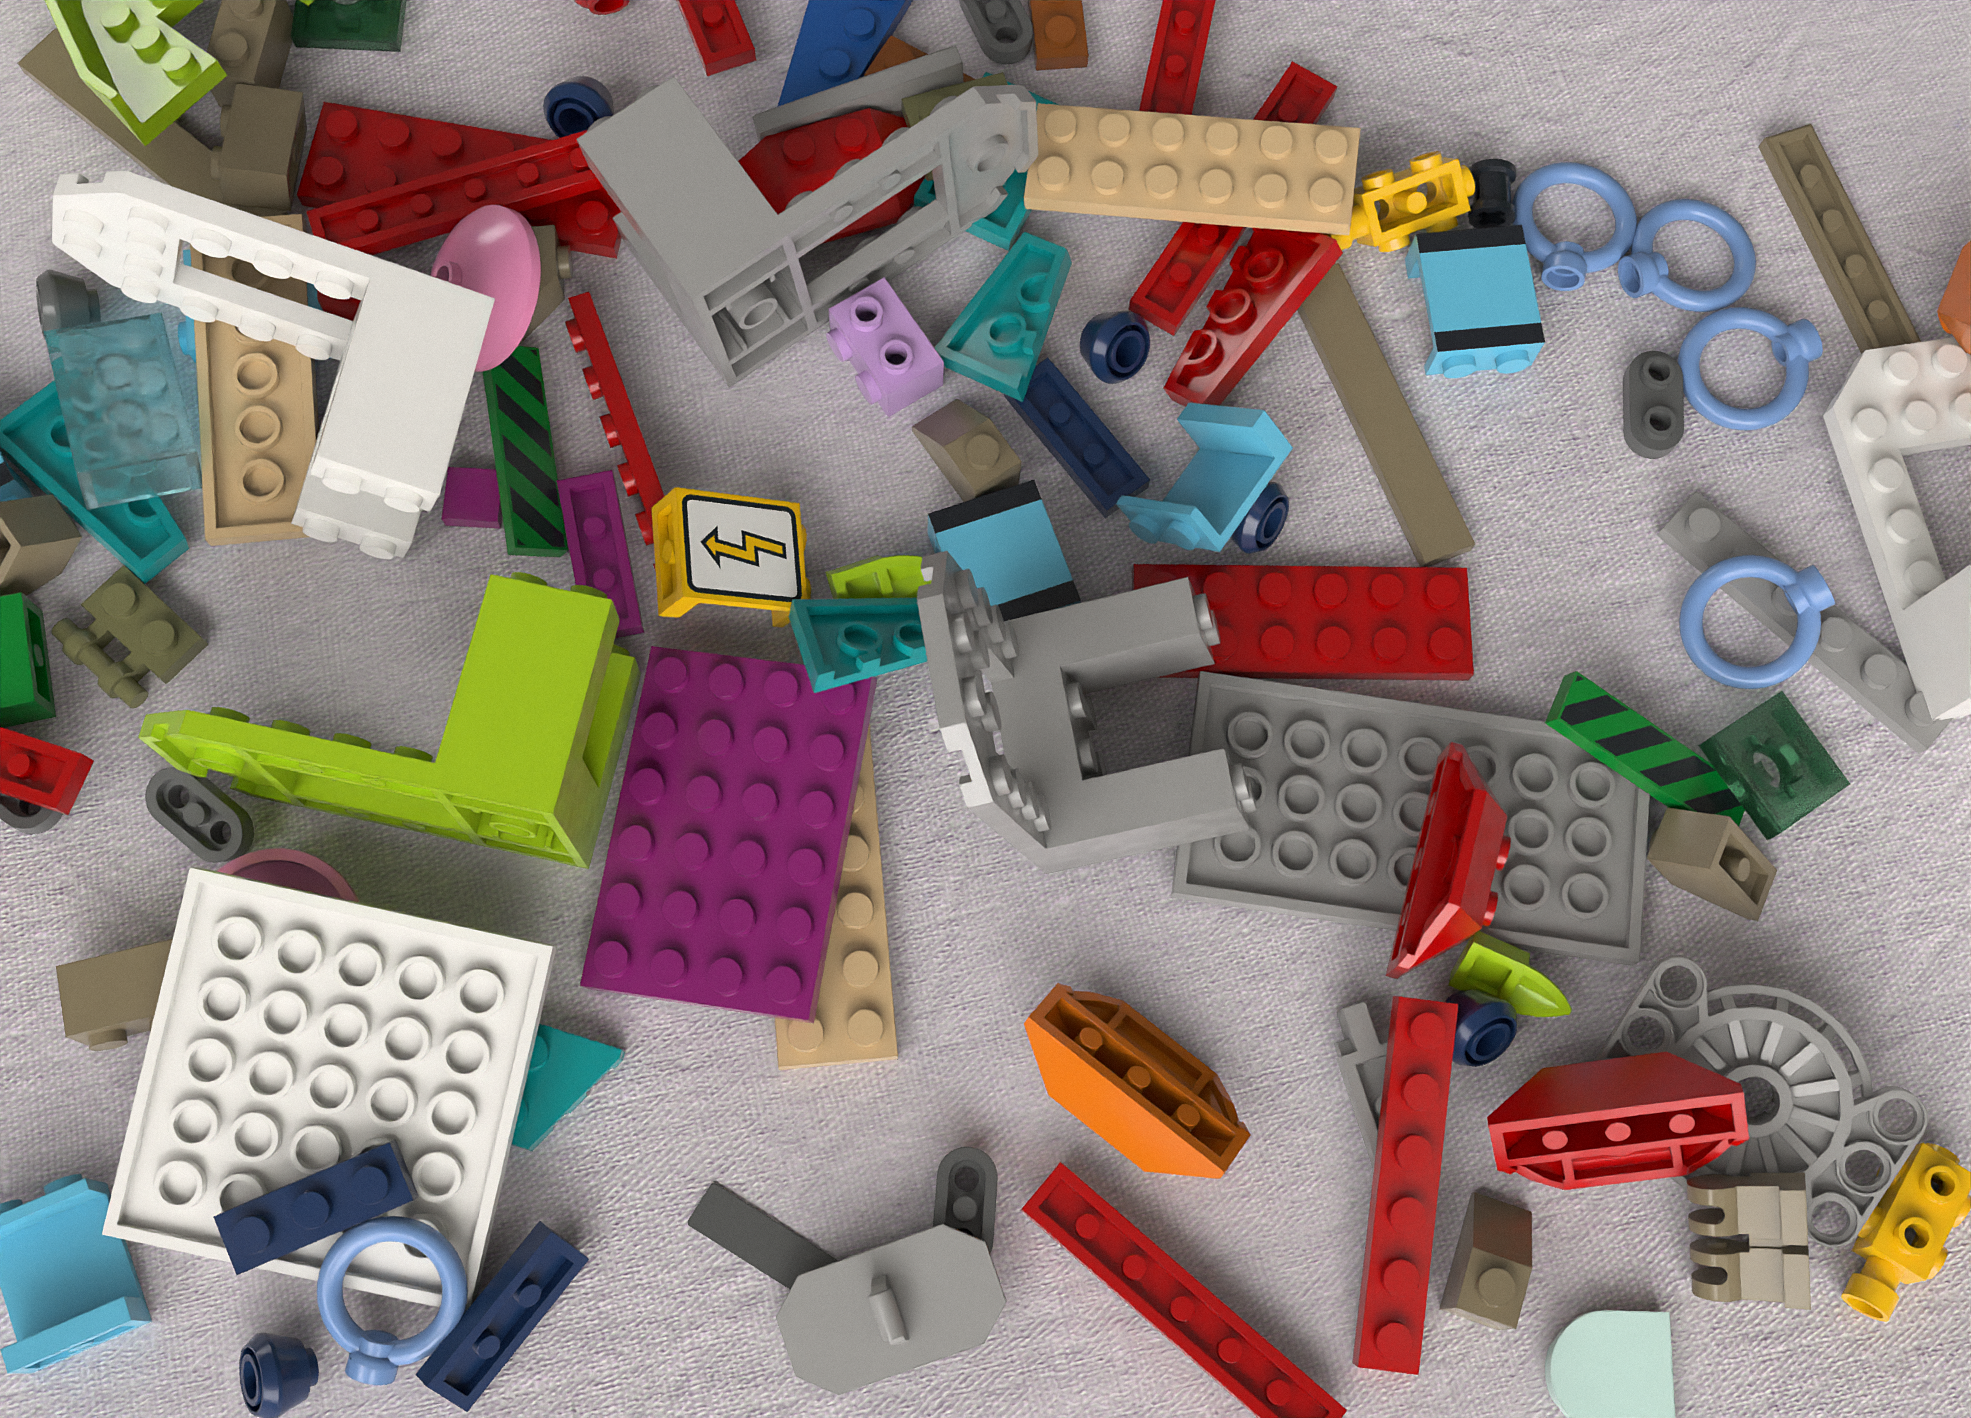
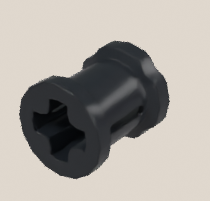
[1468,159,1516,228]

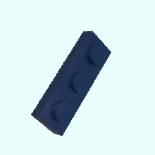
[1004,357,1150,519]
[213,1139,419,1275]
[415,1221,589,1412]

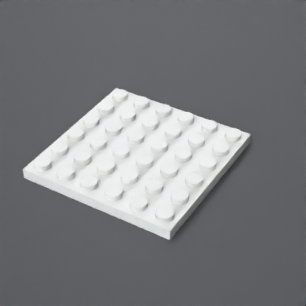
[102,867,557,1313]

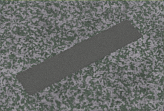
[688,1183,838,1289]

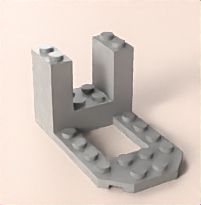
[576,76,1038,387]
[917,551,1257,874]

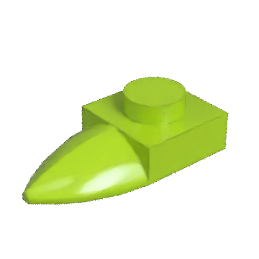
[825,555,932,599]
[1449,931,1572,1017]

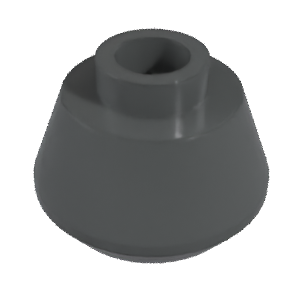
[36,269,101,346]

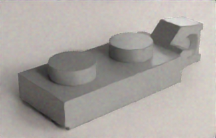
[1334,1001,1389,1171]

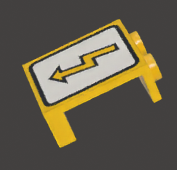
[652,487,811,628]

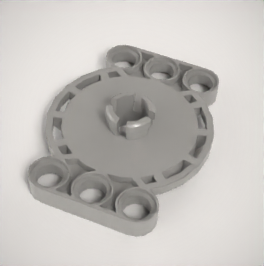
[1593,955,1928,1248]

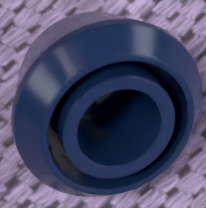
[543,76,614,138]
[1080,311,1150,384]
[1230,482,1289,554]
[1445,989,1517,1067]
[239,1332,319,1418]

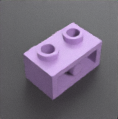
[826,277,944,417]

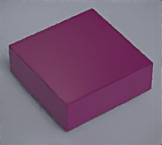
[441,467,502,529]

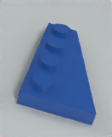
[777,0,913,107]

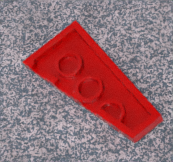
[1163,228,1343,407]

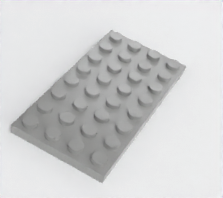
[1171,671,1650,966]

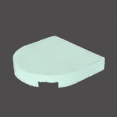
[1545,1310,1675,1418]

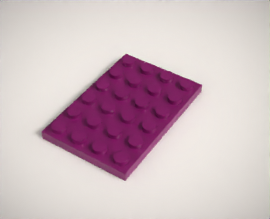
[580,646,877,1024]

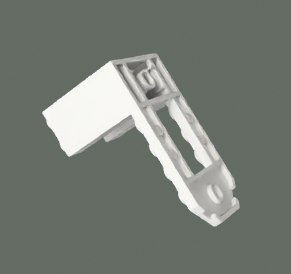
[52,171,495,559]
[1823,337,1971,720]

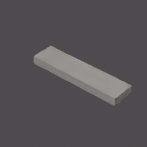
[753,46,963,142]

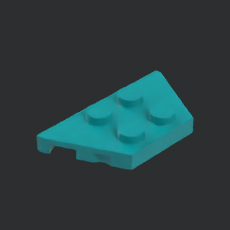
[511,1024,625,1151]

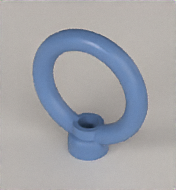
[1512,162,1637,291]
[1618,199,1756,312]
[1677,307,1823,431]
[1679,555,1835,689]
[317,1216,468,1385]

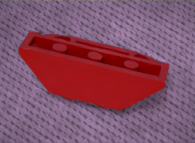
[738,108,925,245]
[1386,742,1511,979]
[1487,1051,1749,1190]

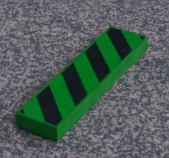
[483,346,568,558]
[1545,671,1751,827]

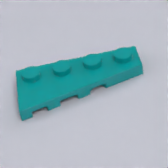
[0,365,189,584]

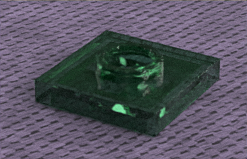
[291,0,407,52]
[1698,691,1850,841]

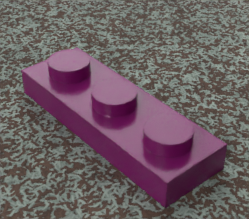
[557,470,644,639]

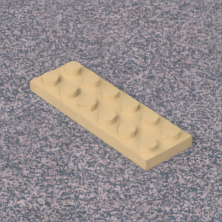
[1024,103,1361,235]
[190,214,319,546]
[775,724,898,1070]

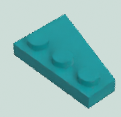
[934,232,1072,402]
[789,598,928,693]

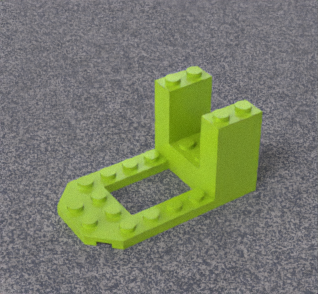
[138,572,641,869]

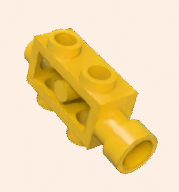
[1321,151,1475,252]
[1841,1143,1971,1322]

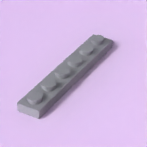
[1657,491,1953,754]

